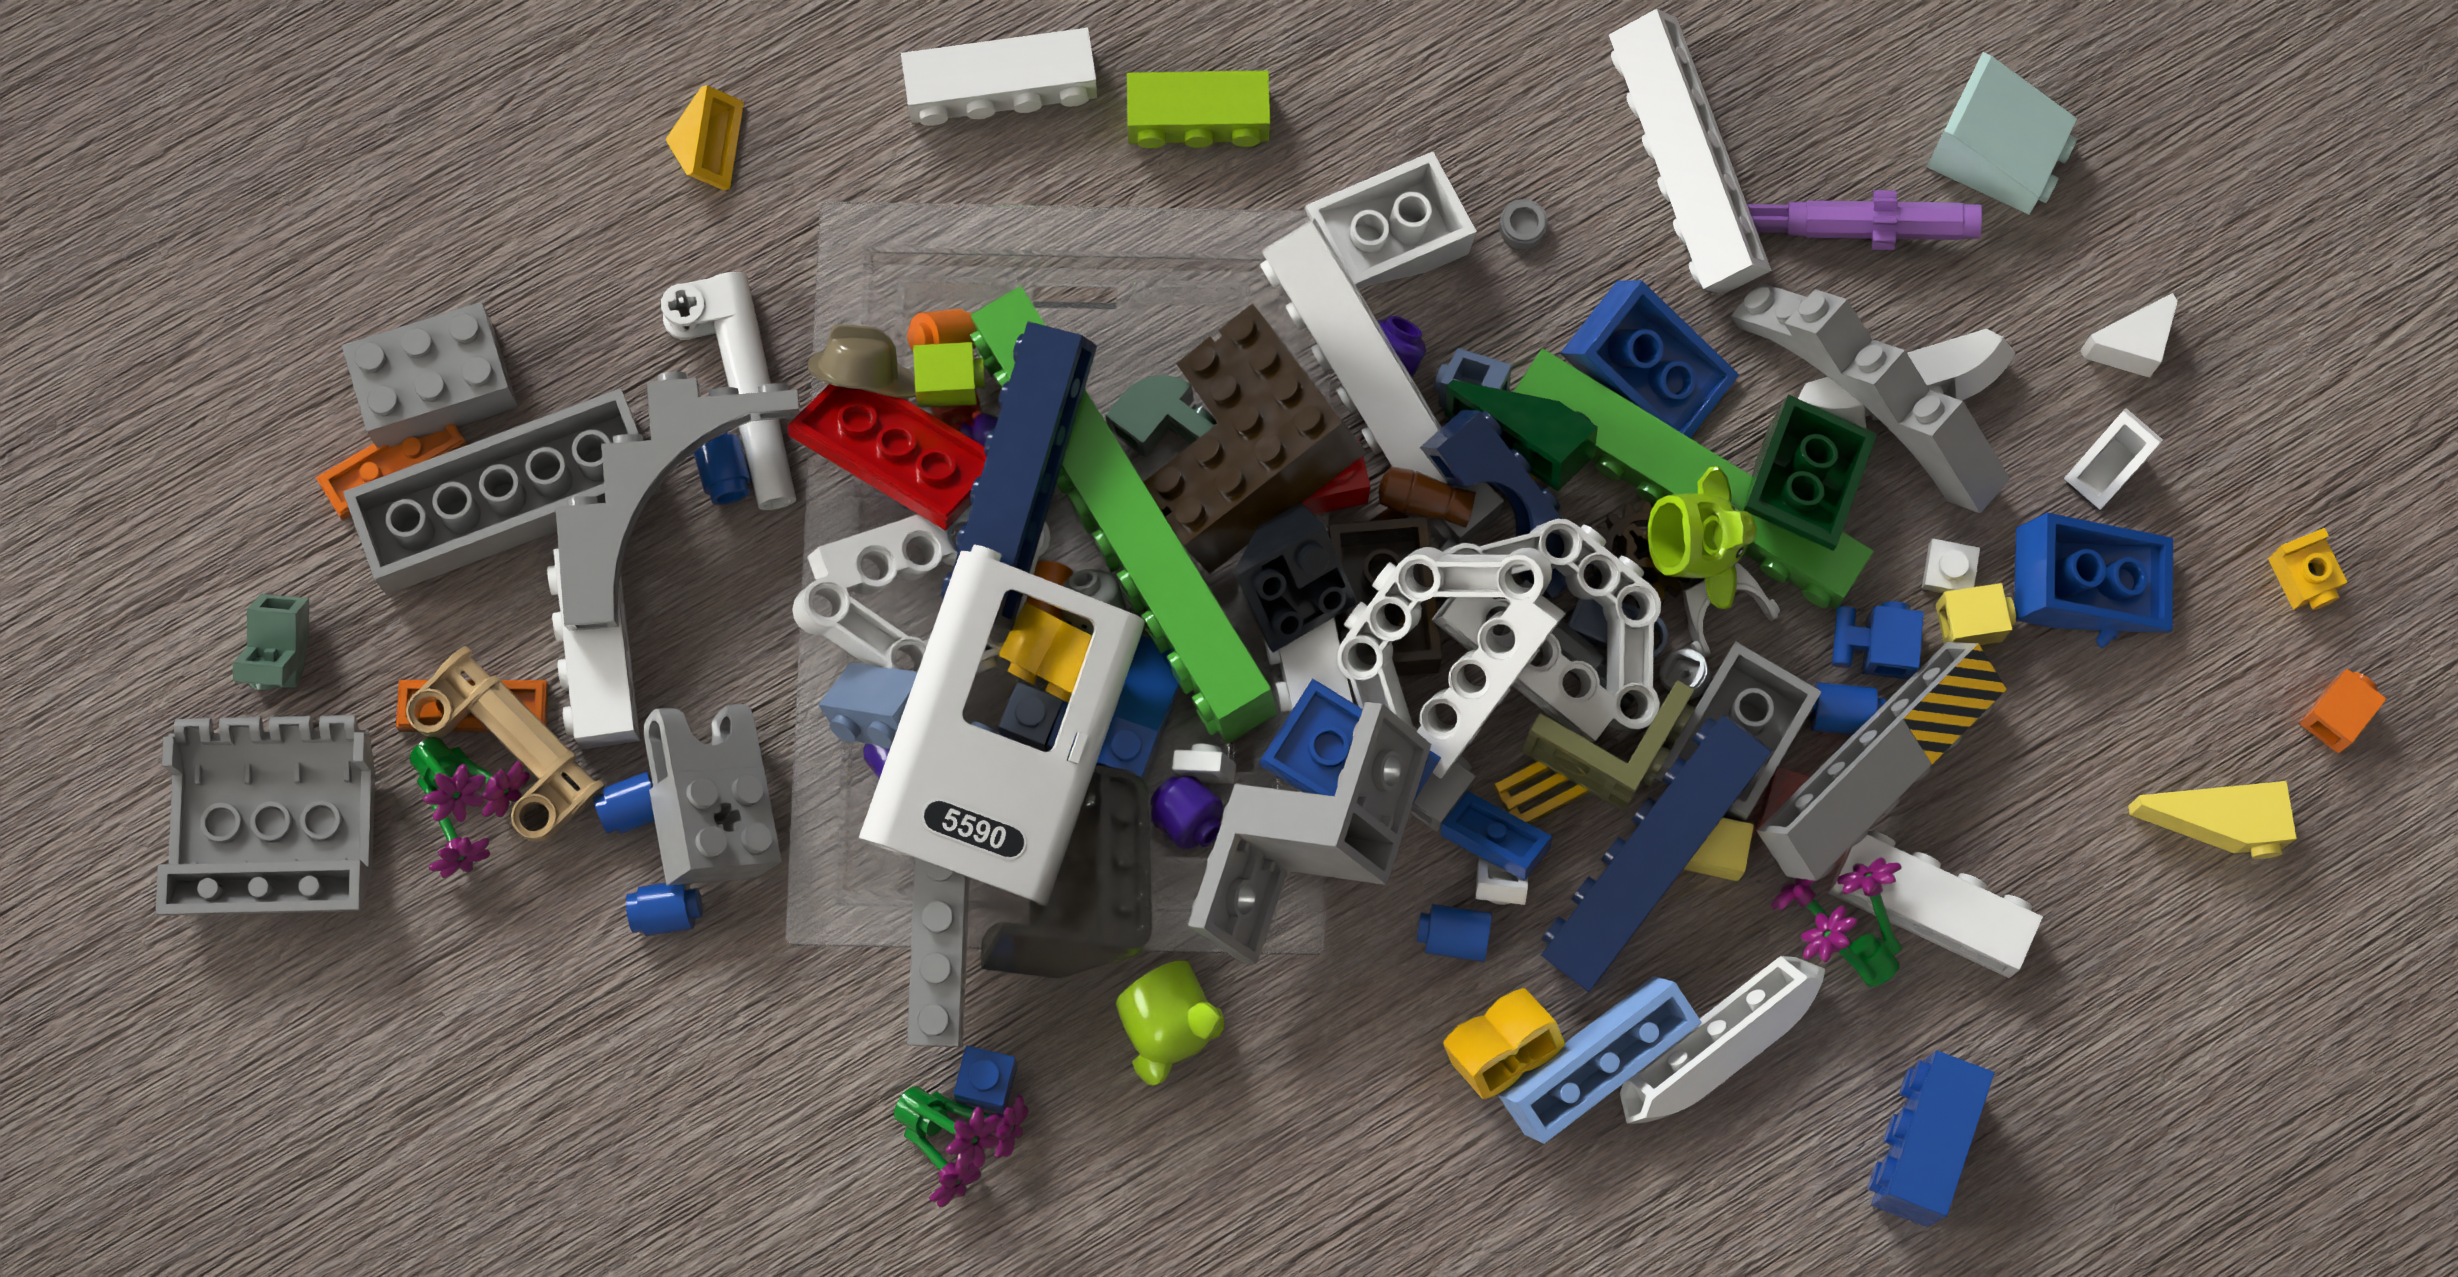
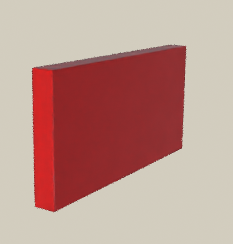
[788,384,986,531]

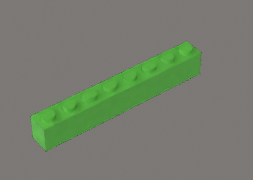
[1513,348,1874,610]

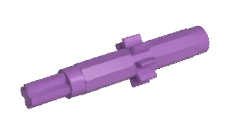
[1747,190,1982,250]

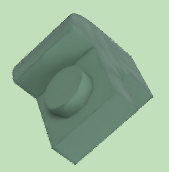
[1105,375,1217,458]
[233,594,309,690]

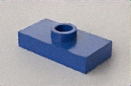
[1441,791,1552,881]

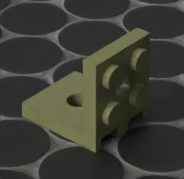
[1521,680,1695,811]

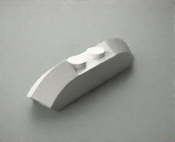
[1798,329,2015,429]
[1620,956,1825,1124]

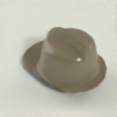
[807,324,916,398]

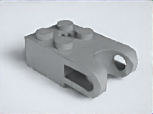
[644,704,782,886]

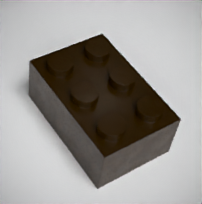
[1328,517,1442,681]

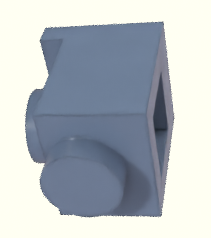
[1434,348,1512,408]

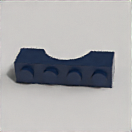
[1420,410,1591,599]

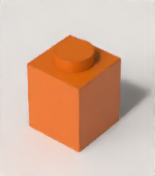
[2299,668,2387,754]

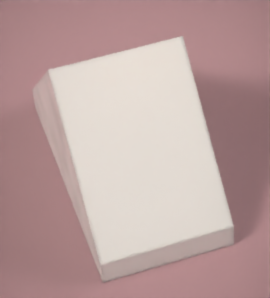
[2080,293,2178,378]
[2064,408,2163,510]

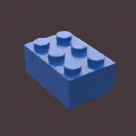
[1868,1050,1995,1227]

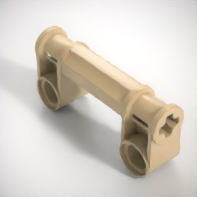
[406,646,606,843]

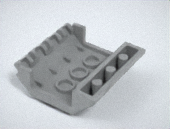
[156,715,375,916]

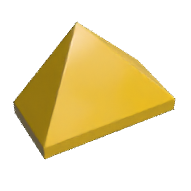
[665,85,744,191]

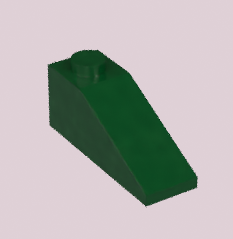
[1445,380,1598,492]

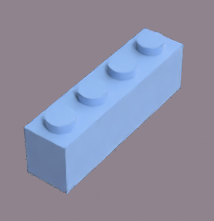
[1498,976,1702,1144]

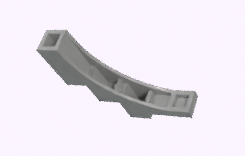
[1731,283,2010,513]
[556,372,800,631]

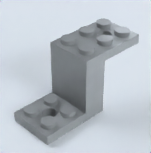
[1188,702,1431,965]

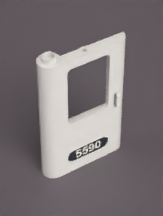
[858,545,1146,906]

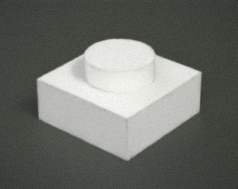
[1922,538,1980,593]
[1172,744,1236,784]
[1476,857,1528,905]

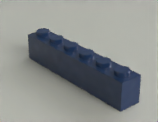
[941,321,1097,631]
[1541,714,1774,992]

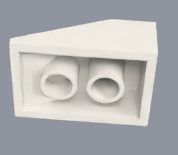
[1305,151,1477,288]

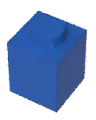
[953,1045,1018,1114]

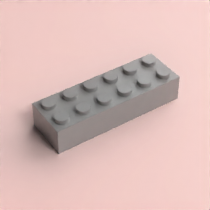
[343,388,662,595]

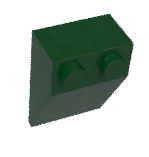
[1743,394,1877,551]

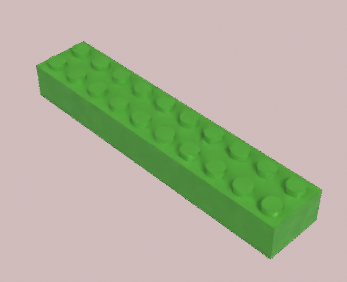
[970,286,1277,744]

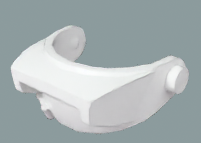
[1683,563,1780,658]

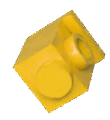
[2268,528,2348,610]

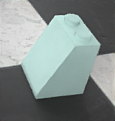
[1927,52,2078,215]

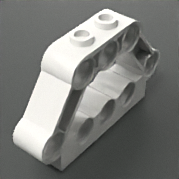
[792,504,1051,676]
[1432,519,1661,742]
[1337,547,1566,779]

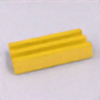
[1493,761,1589,824]

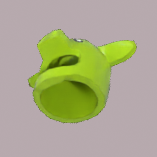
[1648,466,1757,609]
[1116,960,1224,1086]

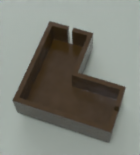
[1143,303,1367,574]

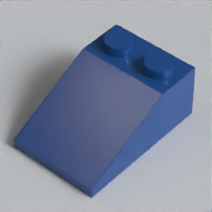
[1560,280,1739,438]
[2014,513,2173,633]
[1047,635,1180,790]

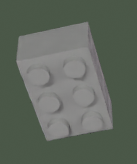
[341,302,518,448]
[1655,641,1822,822]

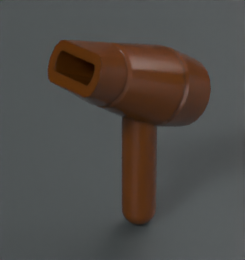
[1369,466,1476,528]

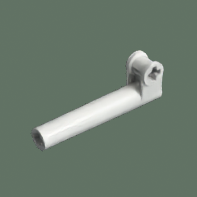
[661,272,796,510]

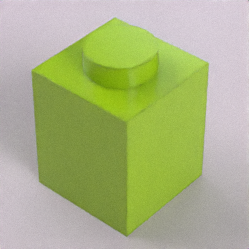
[913,342,985,408]

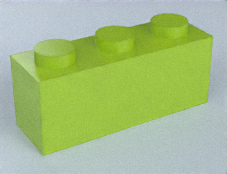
[1127,70,1270,148]

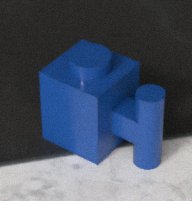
[1832,601,1924,680]

